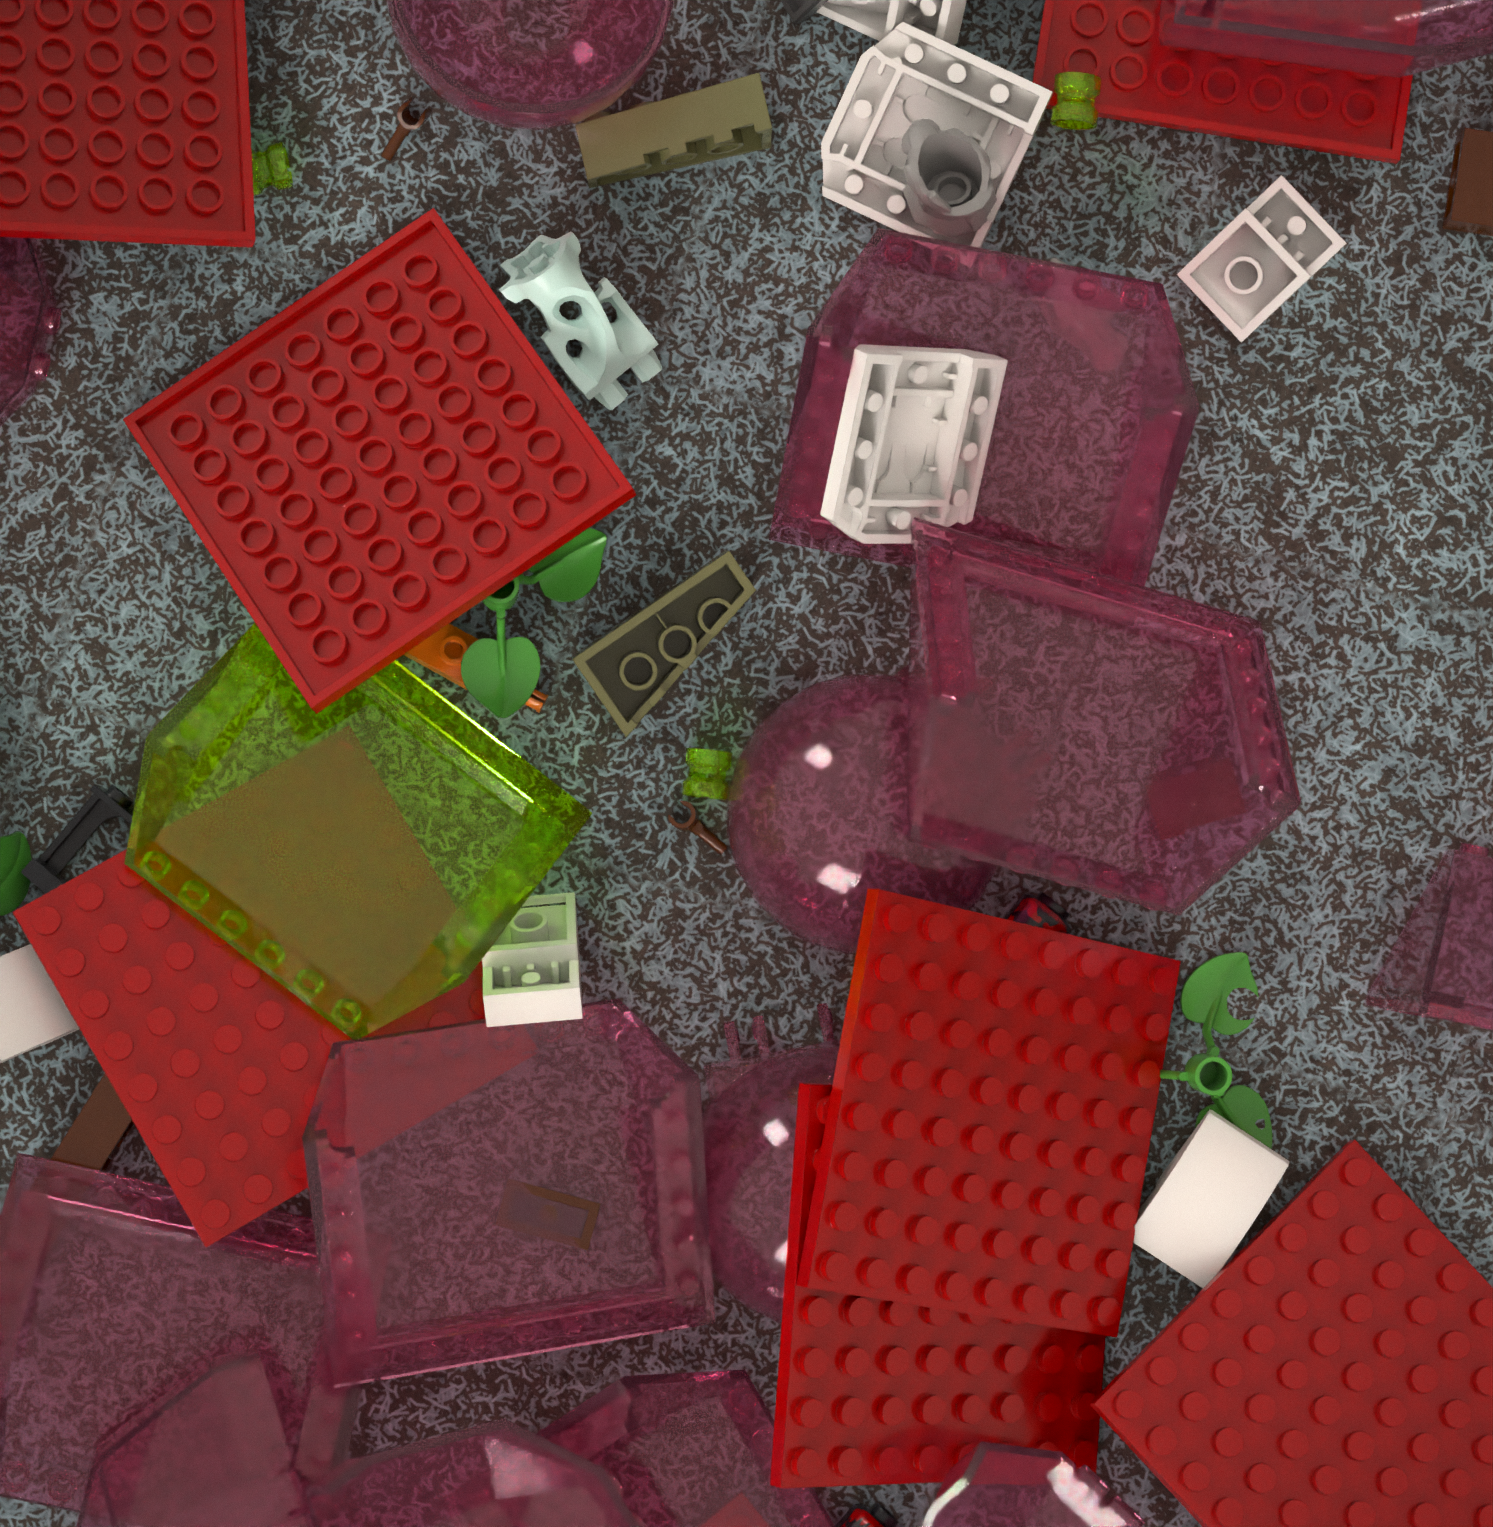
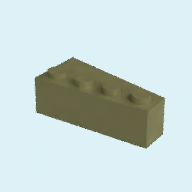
[575,73,772,189]
[571,550,756,738]

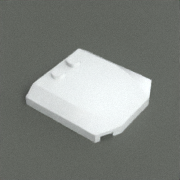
[821,21,1053,266]
[820,344,1008,544]

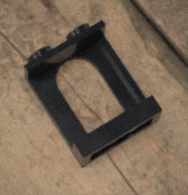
[21,784,165,893]

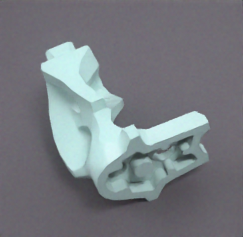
[499,232,662,410]

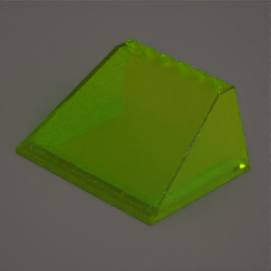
[124,623,592,1041]

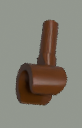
[381,96,431,161]
[668,800,728,855]

